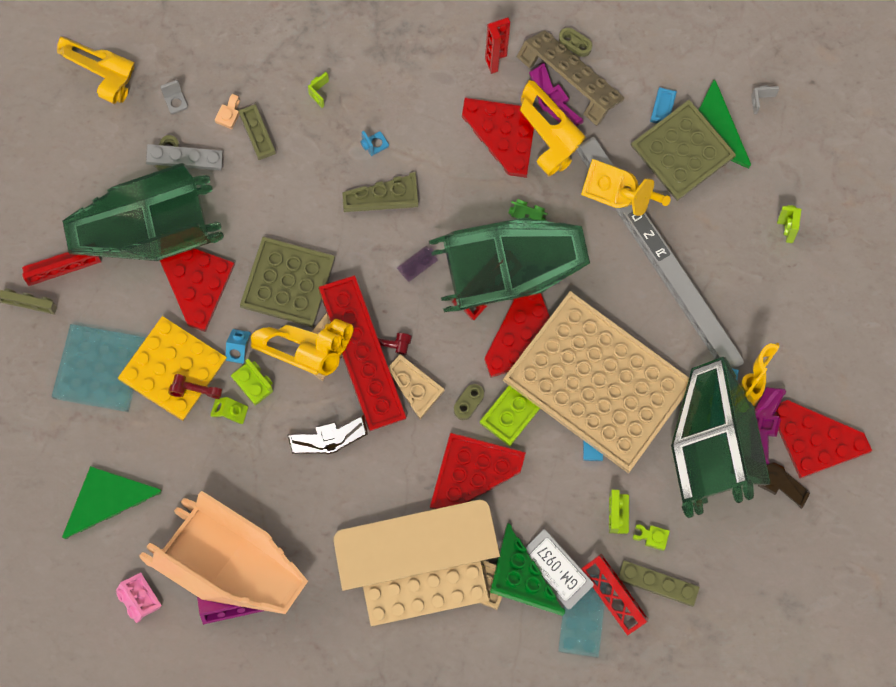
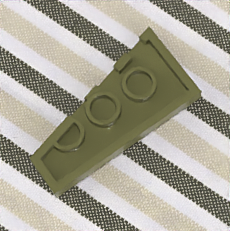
[342,172,418,212]

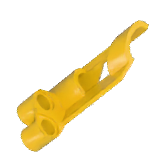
[57,36,135,104]
[520,80,586,176]
[251,319,353,376]
[708,343,779,425]

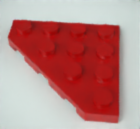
[462,98,537,178]
[159,238,235,332]
[484,286,550,378]
[774,400,872,479]
[430,433,526,509]

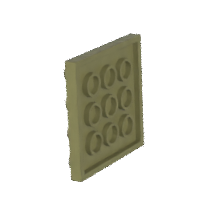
[631,100,736,201]
[240,237,335,327]

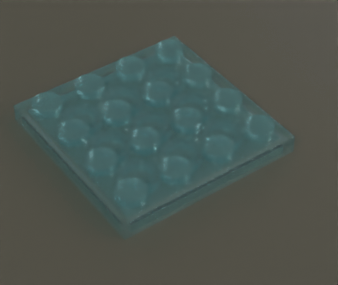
[51,324,146,412]

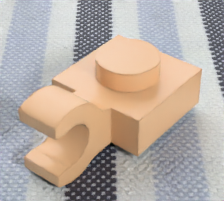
[215,94,240,129]

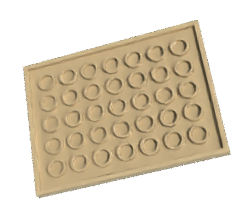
[503,291,691,473]

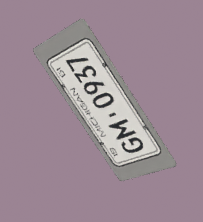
[526,530,594,610]

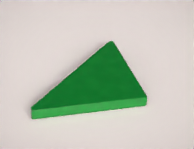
[698,80,751,169]
[62,466,162,539]
[489,523,565,616]

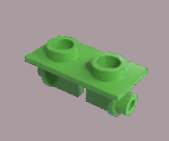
[508,199,548,226]

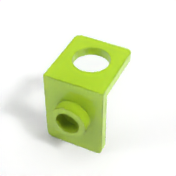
[308,72,329,108]
[210,397,248,424]

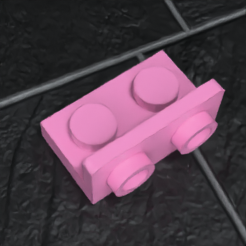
[116,573,162,623]

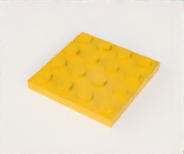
[118,316,227,421]

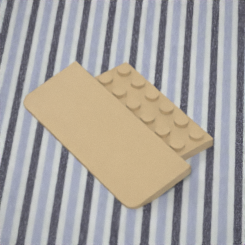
[334,500,500,626]

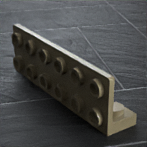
[517,30,624,126]

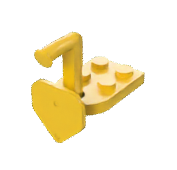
[581,159,671,216]

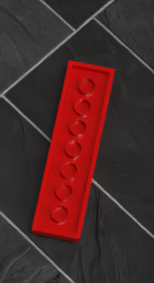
[318,275,406,432]

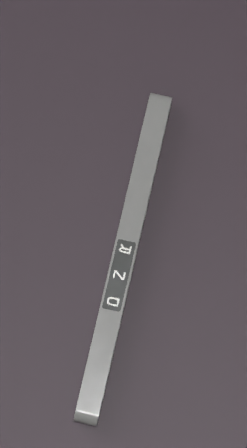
[577,137,744,369]

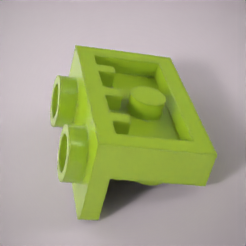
[777,205,802,243]
[231,359,273,406]
[609,490,629,534]

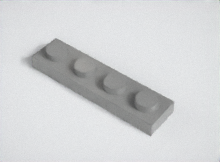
[146,144,222,171]

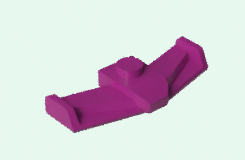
[529,63,584,127]
[748,387,786,464]

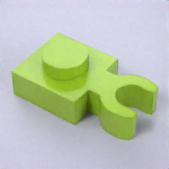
[632,525,670,551]

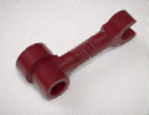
[378,333,412,355]
[168,374,222,399]

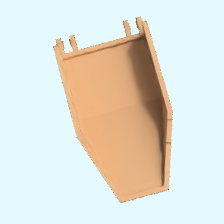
[139,491,308,614]

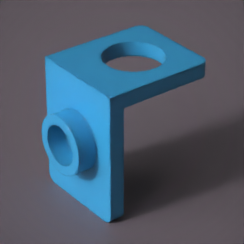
[360,131,389,156]
[225,329,251,364]

